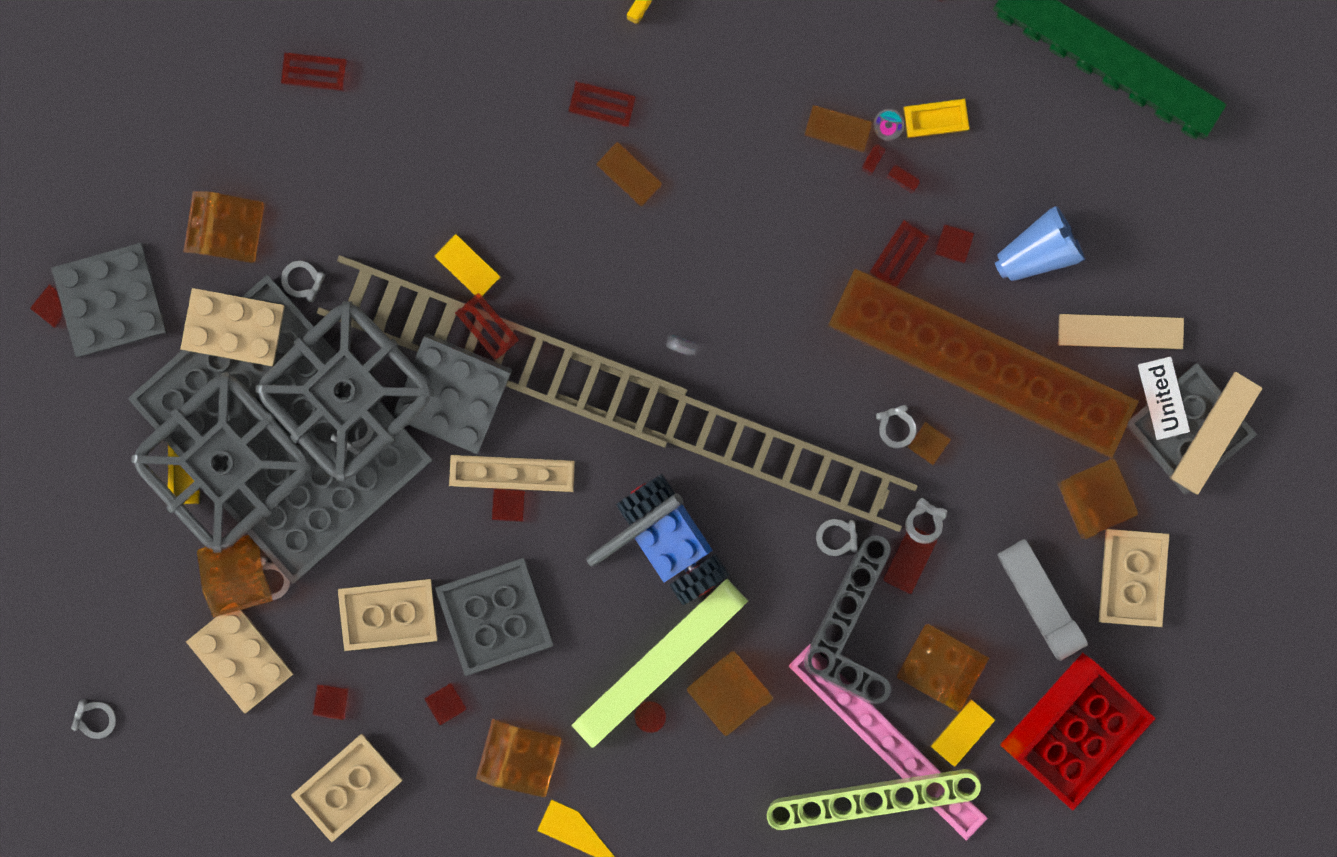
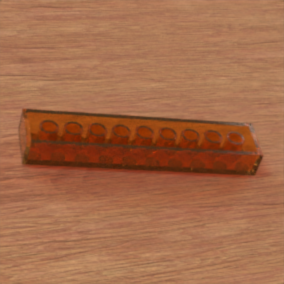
[827,269,1138,458]

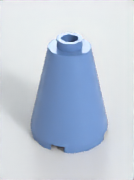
[995,206,1085,281]

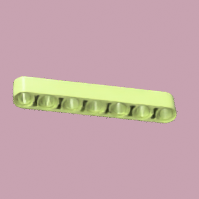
[571,579,748,748]
[767,769,981,830]

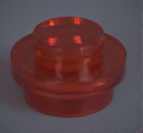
[635,701,666,733]

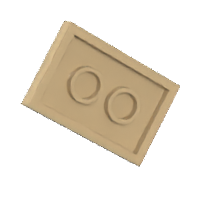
[181,288,285,367]
[1099,529,1169,627]
[338,579,438,651]
[186,602,294,714]
[291,733,403,842]

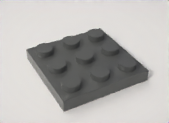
[51,243,167,358]
[393,333,512,454]
[1125,363,1257,495]
[435,558,554,676]

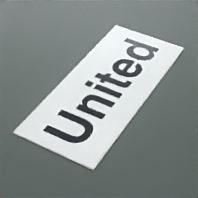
[1138,357,1190,440]

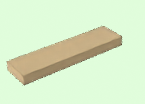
[1058,314,1184,349]
[1170,372,1262,495]
[449,455,575,492]

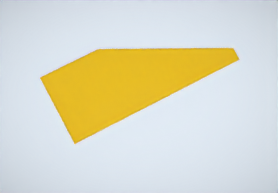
[537,800,615,857]

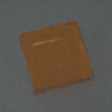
[907,422,951,465]

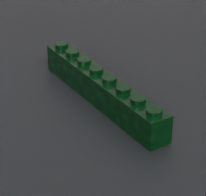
[993,0,1227,140]

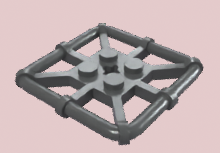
[256,301,434,482]
[131,373,312,553]

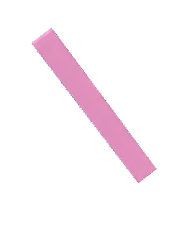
[788,644,988,841]

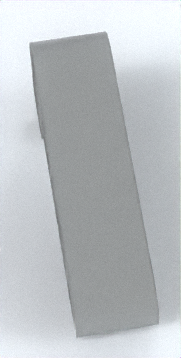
[997,539,1088,661]

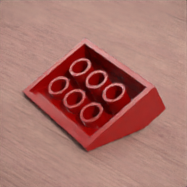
[1000,653,1156,811]

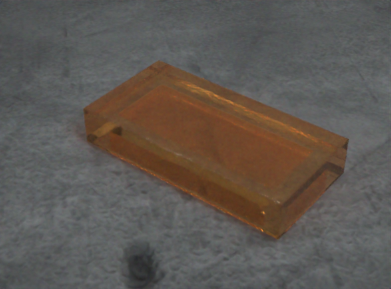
[804,105,873,153]
[596,142,662,207]

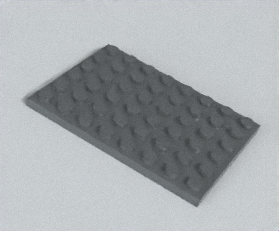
[128,275,433,584]

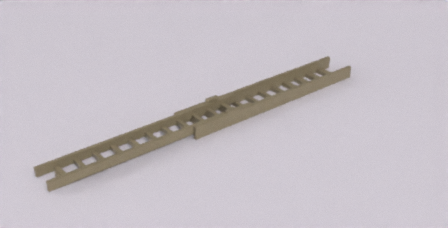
[317,255,918,532]

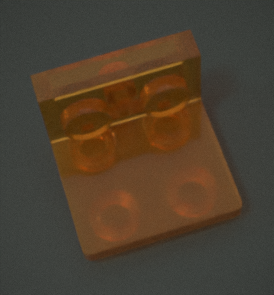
[183,191,264,263]
[1057,459,1138,539]
[197,535,273,618]
[897,624,989,712]
[687,650,774,736]
[476,719,561,797]

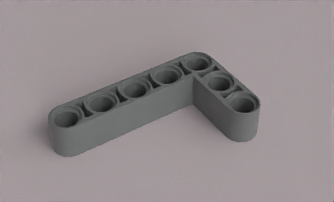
[804,535,891,704]

